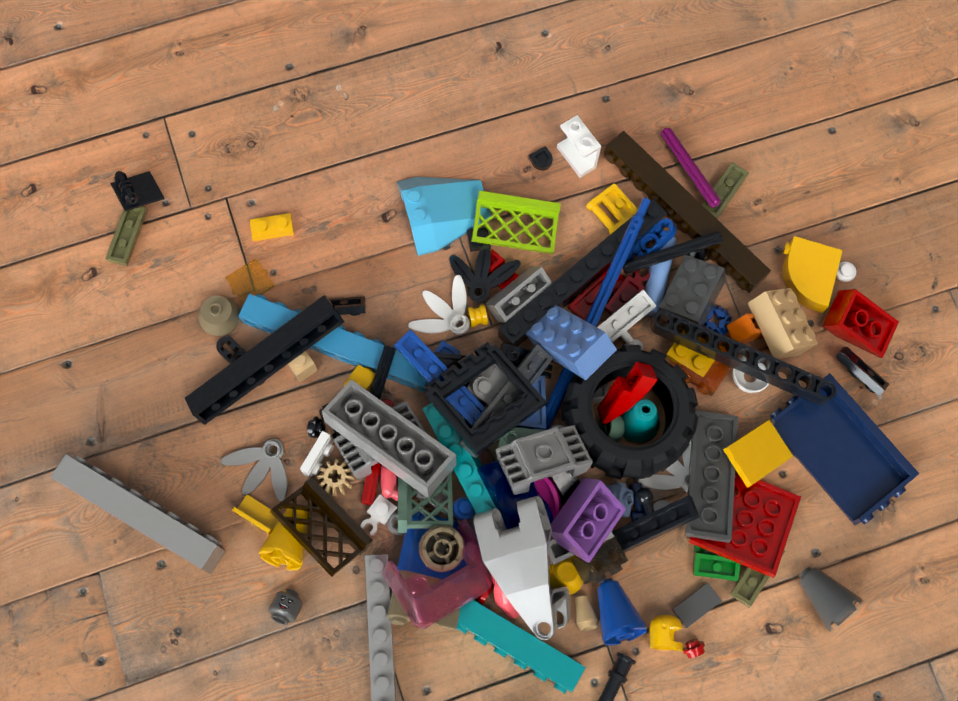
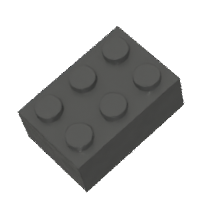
[659,255,726,326]

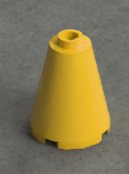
[259,509,308,570]

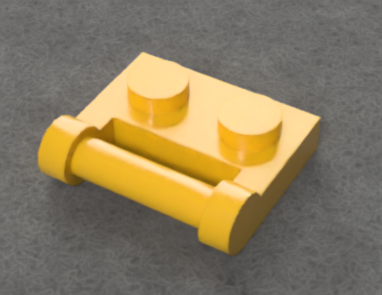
[586,183,638,235]
[666,330,723,381]

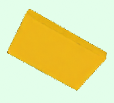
[723,419,793,487]

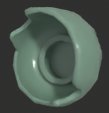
[598,416,625,442]

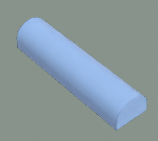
[644,235,677,317]

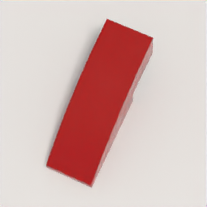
[597,362,658,424]

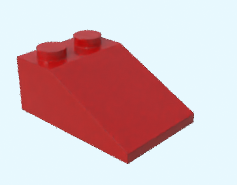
[822,289,899,358]

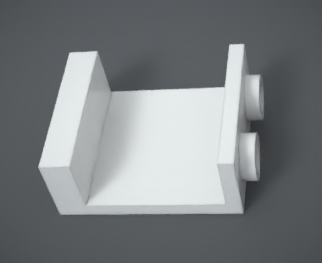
[557,115,601,178]

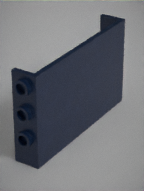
[770,373,919,525]

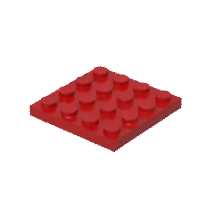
[688,470,801,578]

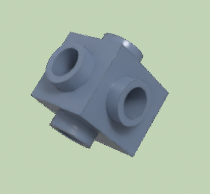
[604,482,634,517]

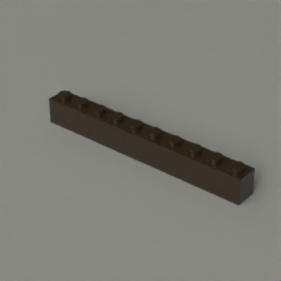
[604,131,771,293]

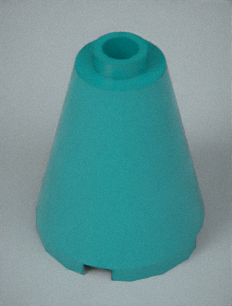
[620,399,660,444]

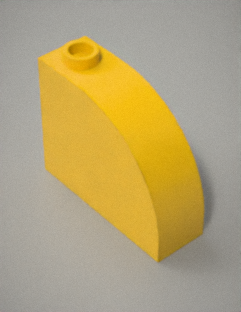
[783,236,843,313]

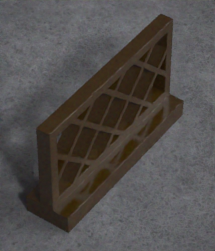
[270,477,373,577]

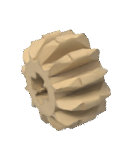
[317,459,355,497]

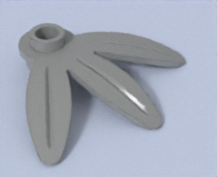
[221,439,288,502]

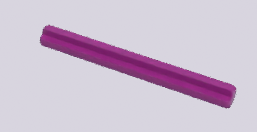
[660,128,721,208]

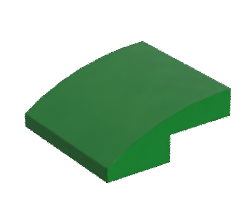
[693,545,740,581]

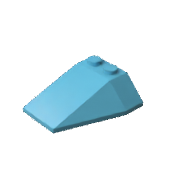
[397,177,491,256]

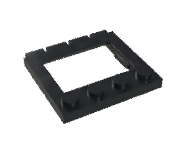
[424,342,546,456]

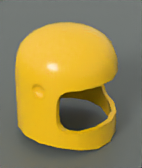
[650,614,683,652]

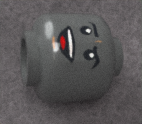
[269,589,303,625]

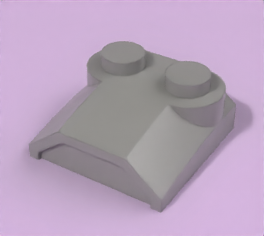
[466,364,508,408]

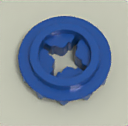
[703,305,732,335]

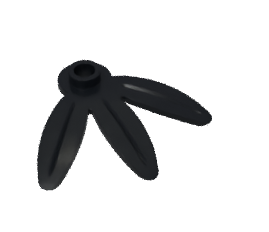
[449,244,521,303]

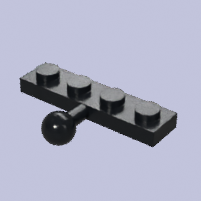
[612,487,700,554]

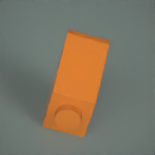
[726,314,763,344]

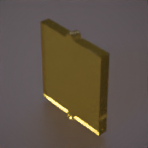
[225,259,274,305]

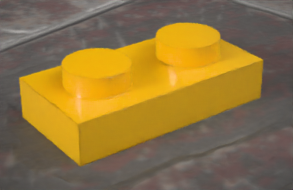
[250,213,294,241]

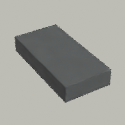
[672,583,722,628]

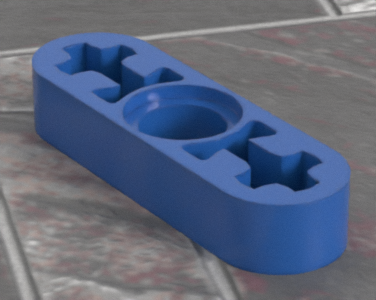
[626,218,677,261]

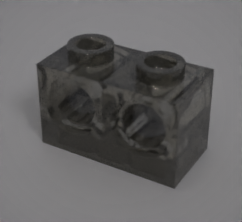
[572,537,629,585]

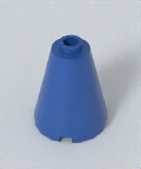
[597,578,647,646]

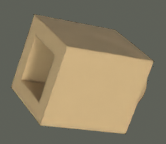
[287,351,318,382]

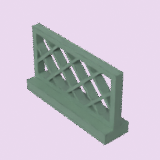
[398,471,453,533]

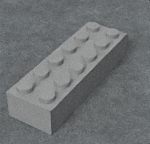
[322,379,456,498]

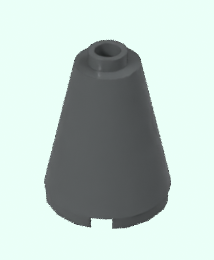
[799,567,863,631]

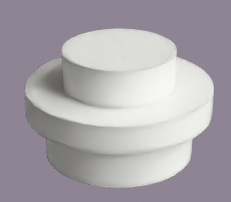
[836,262,856,282]

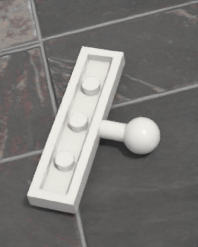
[597,290,656,350]

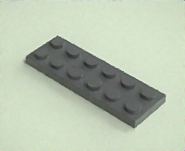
[684,410,738,543]

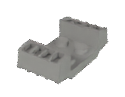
[333,401,426,480]
[495,425,593,495]

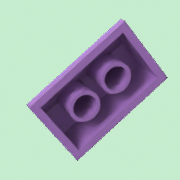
[550,478,626,563]

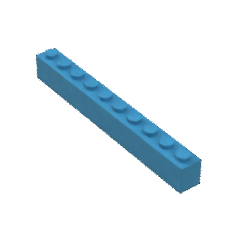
[239,294,426,393]

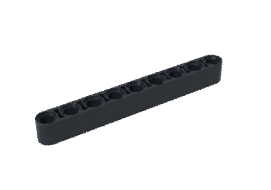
[650,310,836,405]

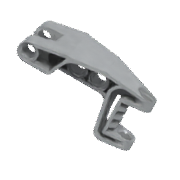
[473,496,570,640]

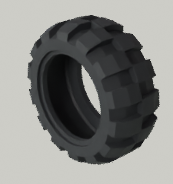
[562,344,698,480]

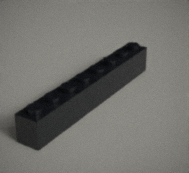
[185,295,345,425]

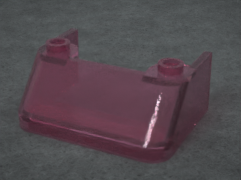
[382,519,492,629]

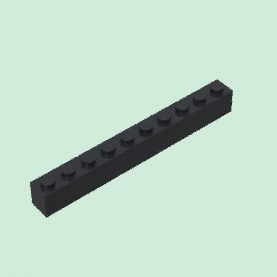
[498,199,668,347]

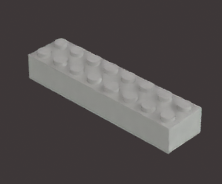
[50,454,226,575]

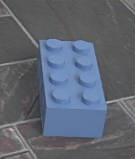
[526,305,617,380]

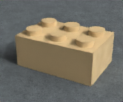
[748,288,818,359]

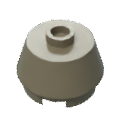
[198,295,240,336]
[419,525,465,572]

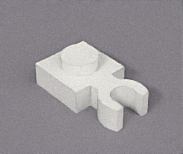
[360,495,398,536]

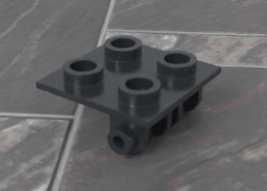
[110,171,165,211]

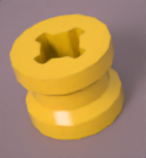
[467,304,488,328]

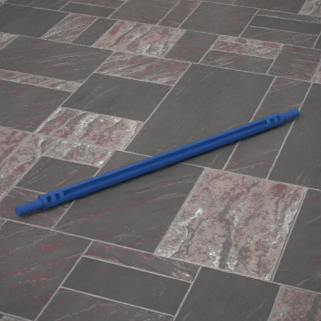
[546,198,651,430]

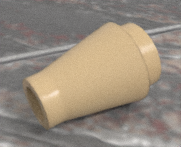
[575,596,599,631]

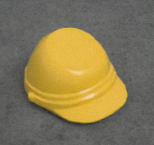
[549,555,585,595]

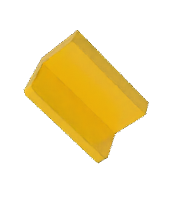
[232,495,278,535]

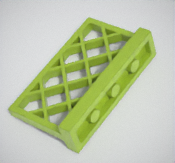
[471,190,561,254]

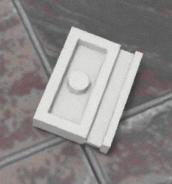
[300,431,334,478]

